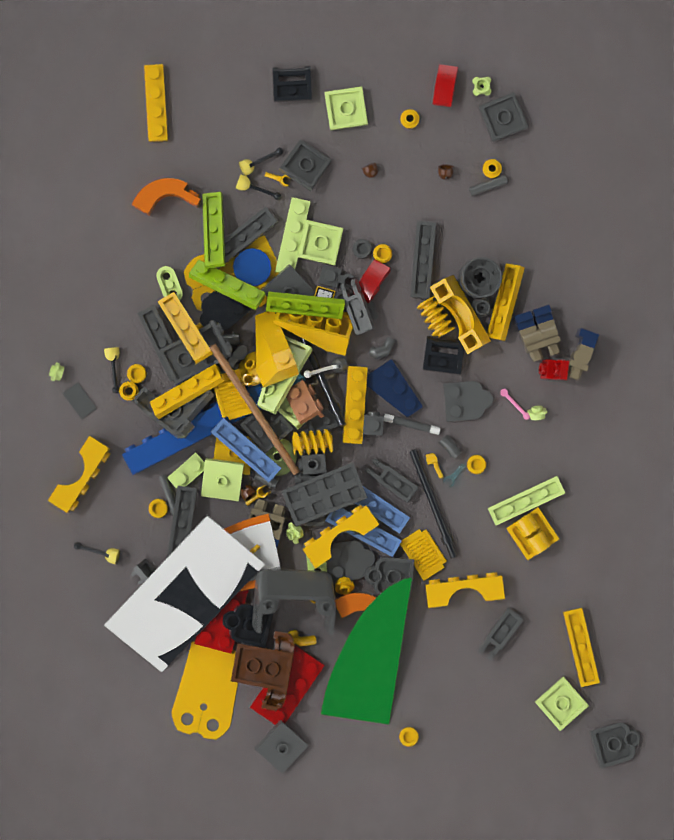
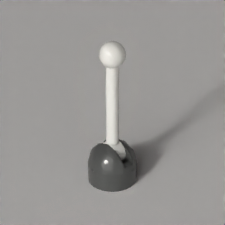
[304,356,348,378]

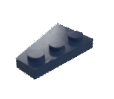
[366,359,423,417]

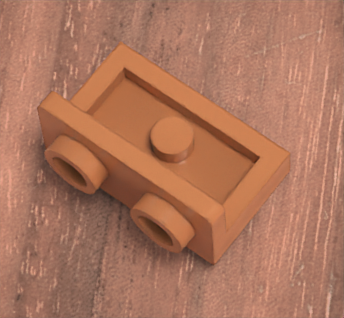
[286,380,324,425]

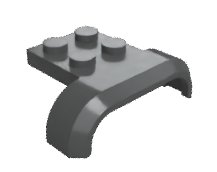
[134,378,214,439]

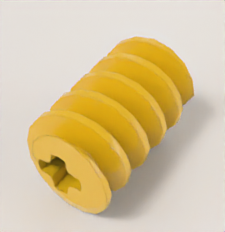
[417,296,455,338]
[292,429,333,456]

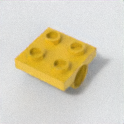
[506,507,559,560]

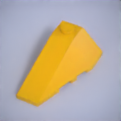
[255,311,299,388]
[273,312,353,356]

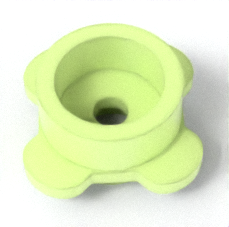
[472,77,492,96]
[49,362,64,381]
[527,406,548,420]
[286,522,304,544]

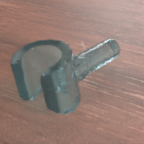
[443,464,465,487]

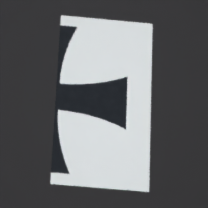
[104,516,265,672]

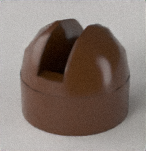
[362,162,378,178]
[438,164,454,180]
[240,485,256,501]

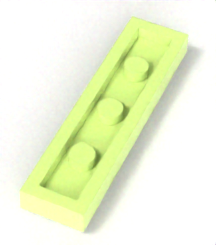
[275,197,310,273]
[487,476,565,526]

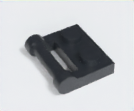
[272,66,312,102]
[423,336,464,375]

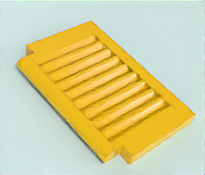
[213,369,252,420]
[400,529,447,581]

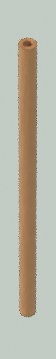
[209,343,300,475]

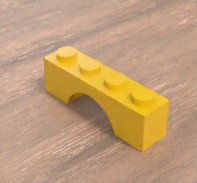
[430,275,491,354]
[47,436,111,513]
[303,504,379,568]
[425,572,505,608]

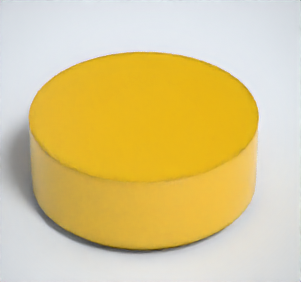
[127,364,147,383]
[467,455,486,474]
[149,499,168,518]
[399,727,419,747]

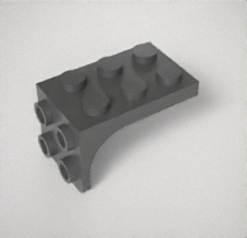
[158,320,233,385]

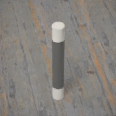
[383,414,440,435]

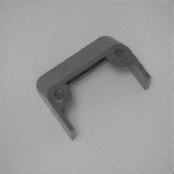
[252,569,336,635]

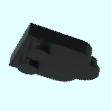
[200,291,251,331]
[222,603,274,648]

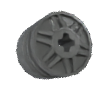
[458,257,502,298]

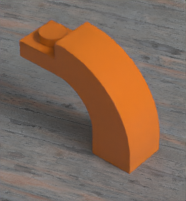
[132,178,202,216]
[335,592,377,618]

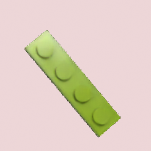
[202,192,225,268]
[189,259,265,310]
[266,291,345,319]

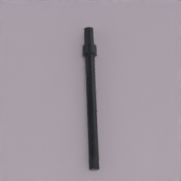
[299,337,346,427]
[409,449,458,559]

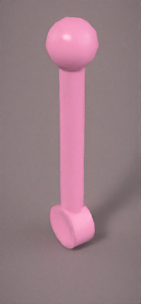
[500,389,530,420]

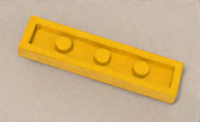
[144,64,168,142]
[487,263,525,341]
[158,292,213,364]
[150,364,224,419]
[342,366,368,444]
[563,607,600,687]

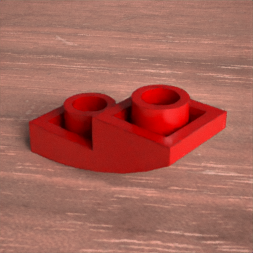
[433,64,458,107]
[353,259,390,303]
[539,359,569,380]

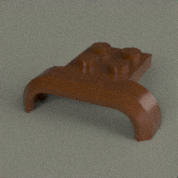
[231,631,295,711]

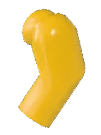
[288,630,316,646]

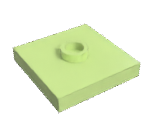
[324,86,368,131]
[298,220,344,266]
[201,458,244,501]
[534,677,589,731]

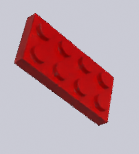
[194,589,249,654]
[250,645,325,725]

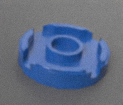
[233,248,271,286]

